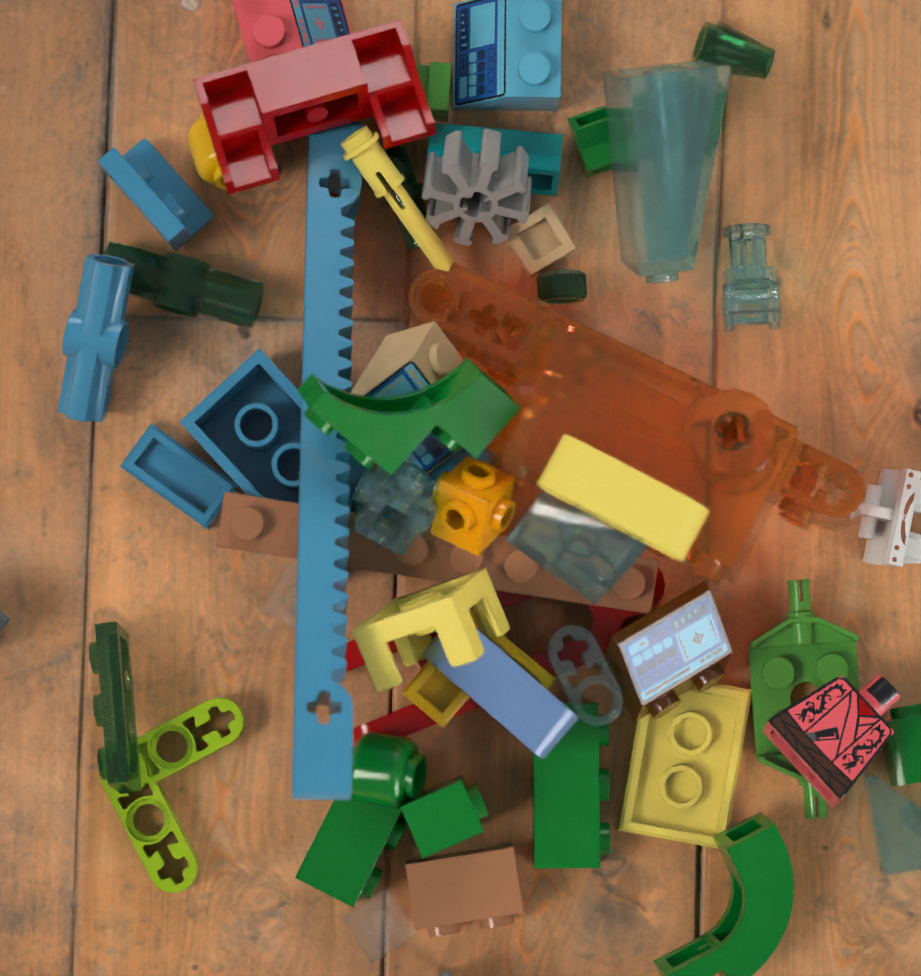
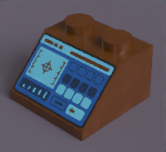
[600,581,733,722]

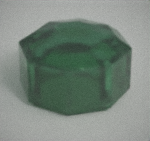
[536,268,587,305]

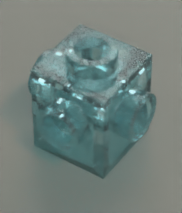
[353,462,438,556]

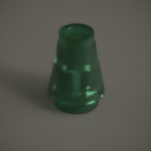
[692,20,775,79]

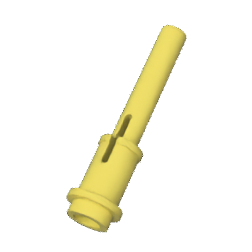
[340,125,461,281]

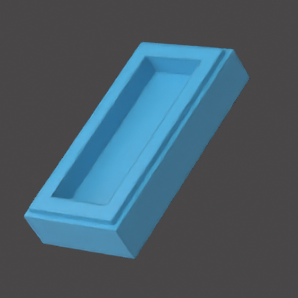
[120,423,239,529]

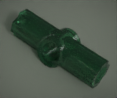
[103,241,265,329]

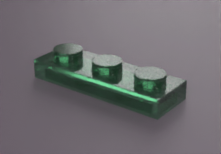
[89,621,142,794]

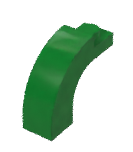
[653,812,794,976]

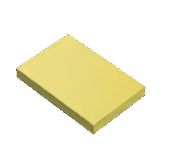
[617,684,752,849]

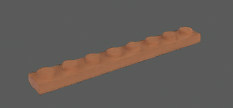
[216,491,659,614]

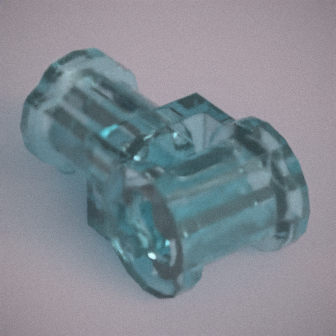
[721,223,781,331]

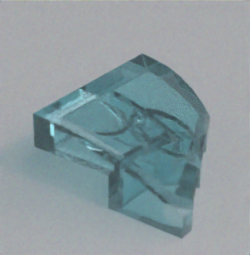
[505,490,648,604]

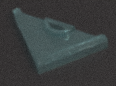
[864,774,921,876]

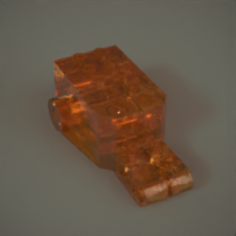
[408,262,865,584]

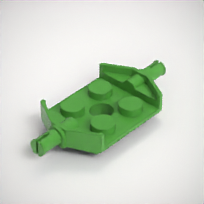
[748,579,860,819]

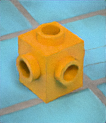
[430,455,516,556]

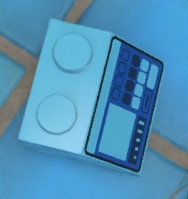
[453,0,562,111]

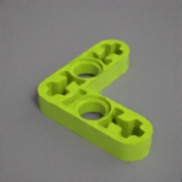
[99,697,245,893]

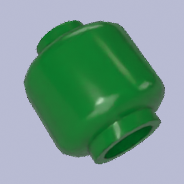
[351,731,427,809]

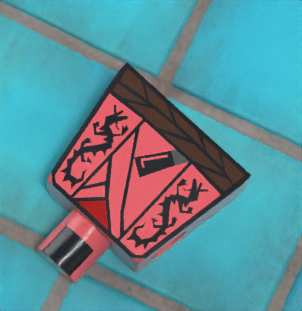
[762,675,900,809]

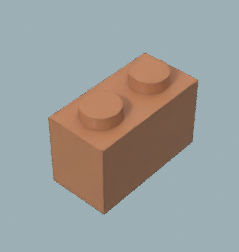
[405,844,524,937]

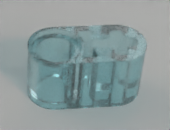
[546,626,623,726]

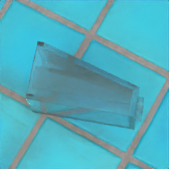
[602,59,731,283]

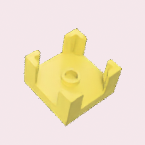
[352,568,510,693]

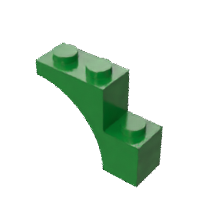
[297,357,521,475]

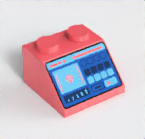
[232,0,351,62]

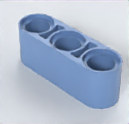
[422,628,579,760]

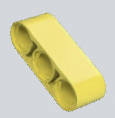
[536,434,710,562]

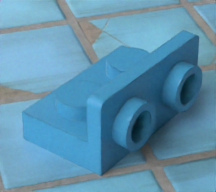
[98,139,214,251]

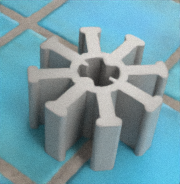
[422,129,532,246]

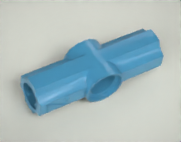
[57,254,135,422]

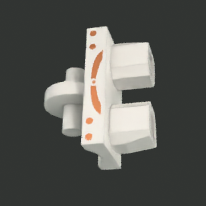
[847,468,921,567]

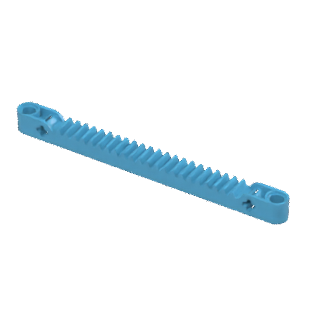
[292,121,363,801]

